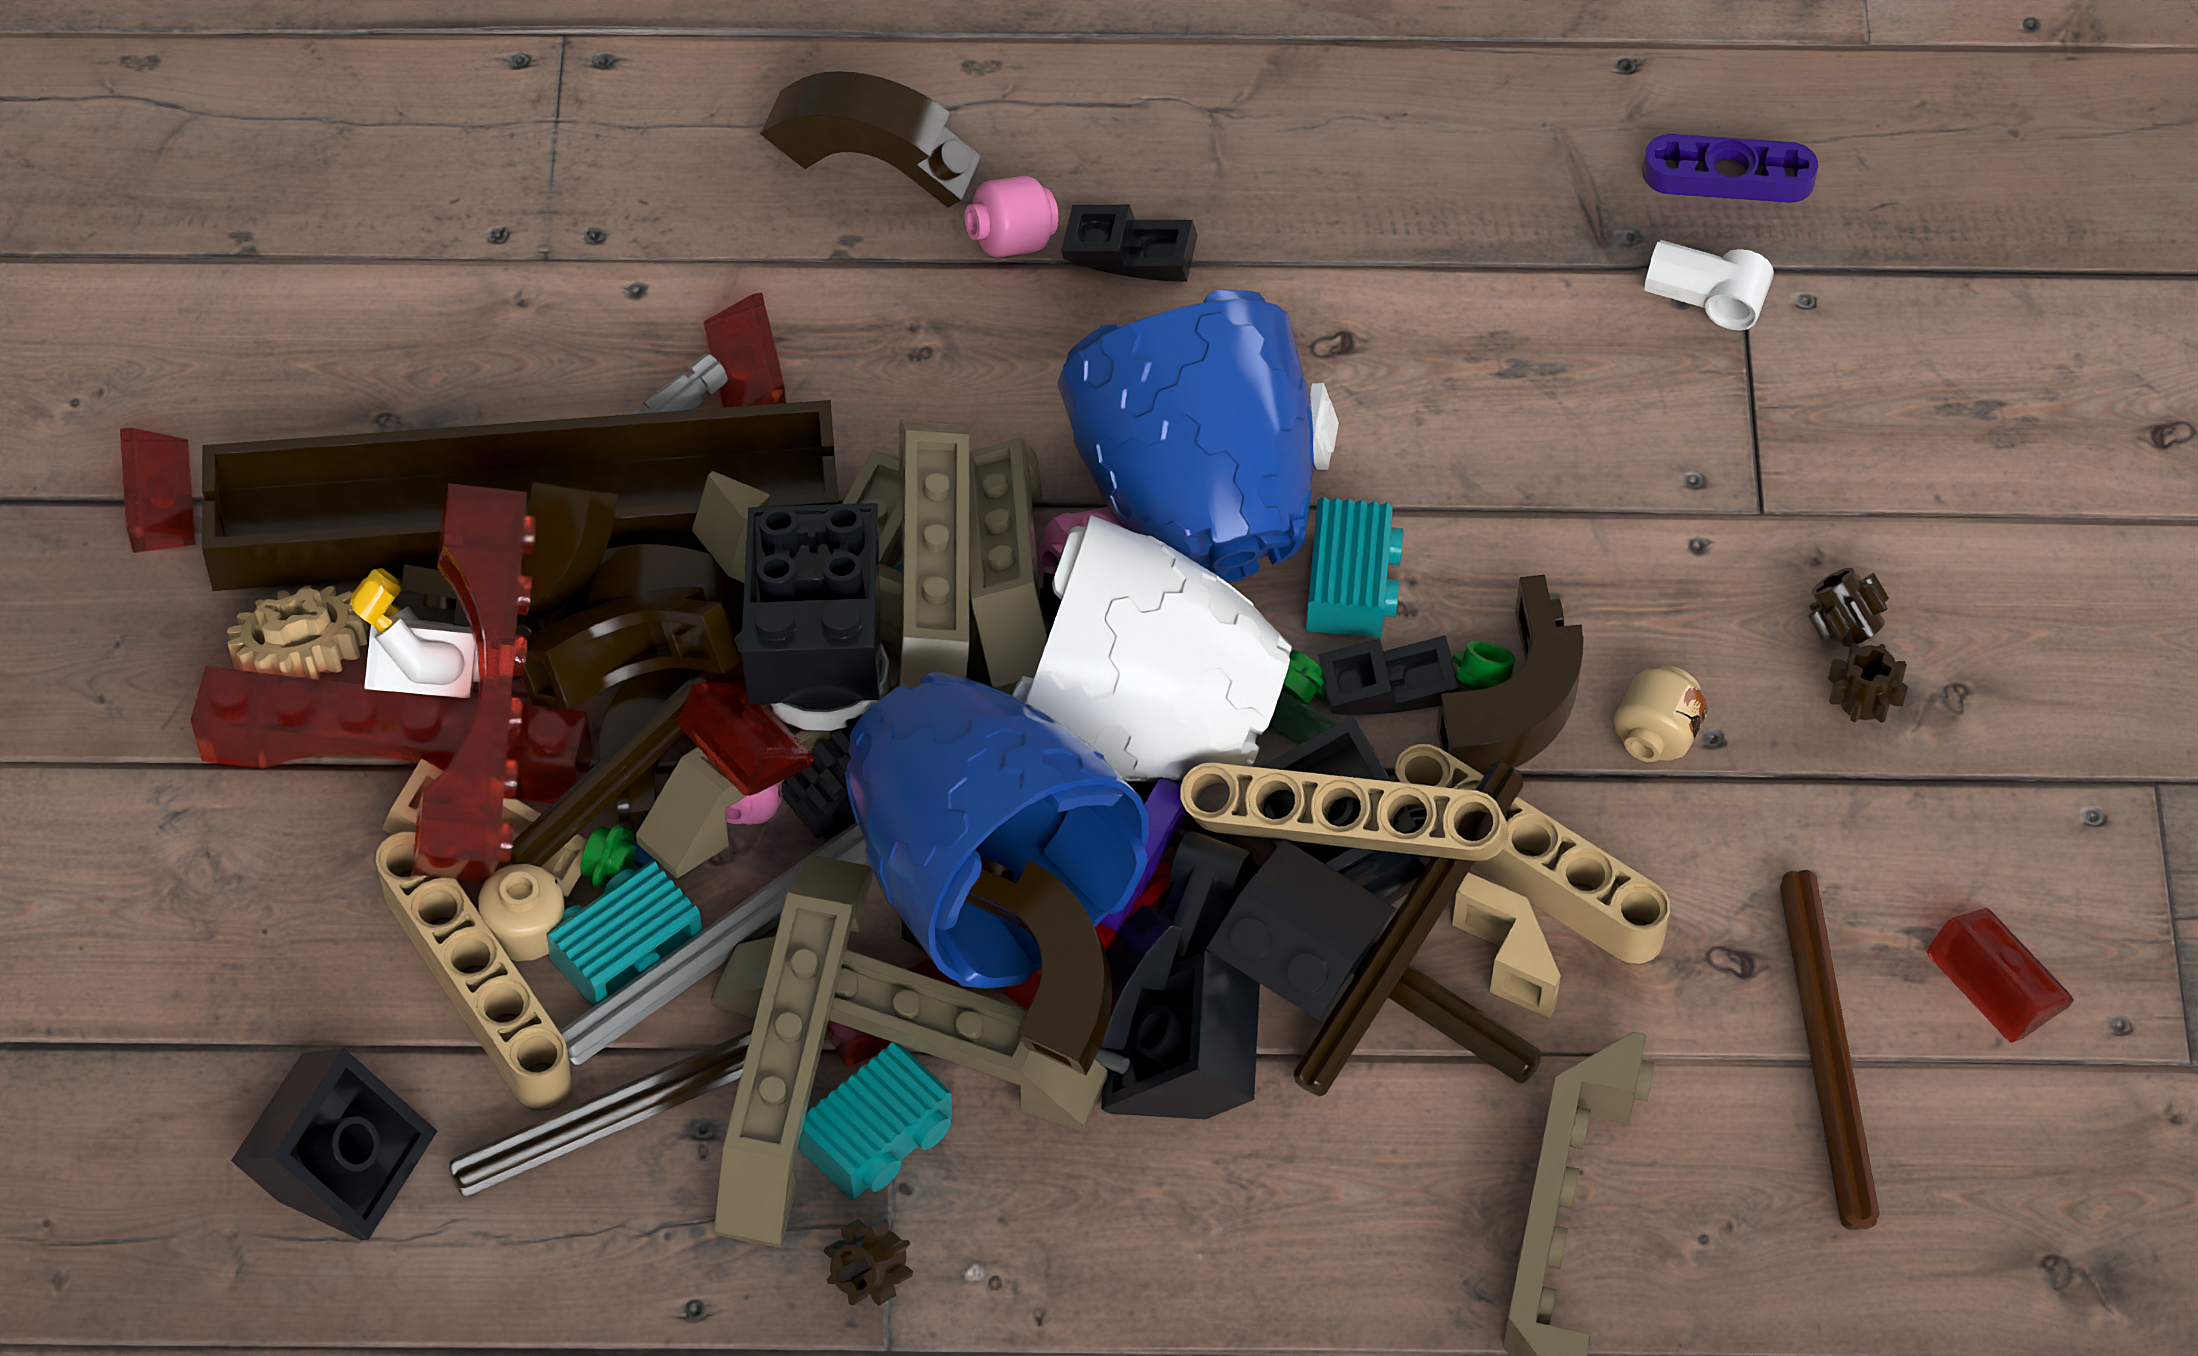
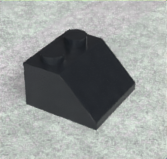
[1260,715,1418,873]
[1206,839,1397,1021]
[1101,951,1260,1120]
[231,1048,438,1240]

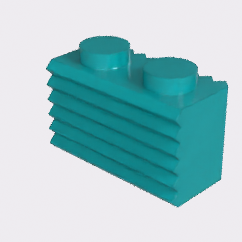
[1306,497,1403,638]
[546,861,702,1007]
[798,1042,953,1201]

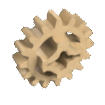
[227,585,369,688]

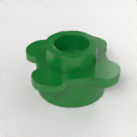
[1452,640,1516,691]
[1280,650,1327,707]
[580,825,636,889]

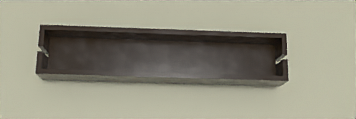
[202,400,839,591]

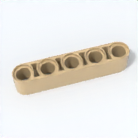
[1394,744,1670,964]
[1180,763,1509,861]
[375,832,573,1110]

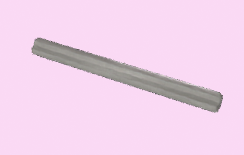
[559,822,868,1065]

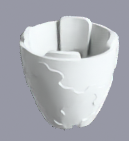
[1011,515,1292,783]

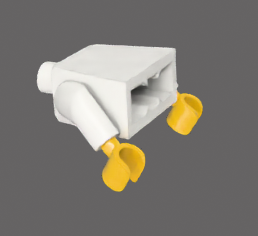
[350,568,515,698]

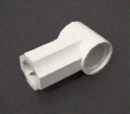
[1644,240,1774,331]

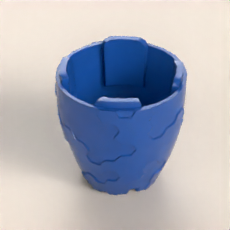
[1057,290,1314,583]
[845,672,1148,988]

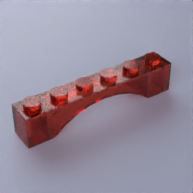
[411,483,536,882]
[191,666,593,804]

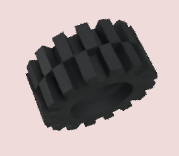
[781,722,857,839]

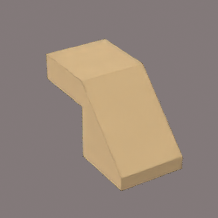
[1452,872,1561,1019]

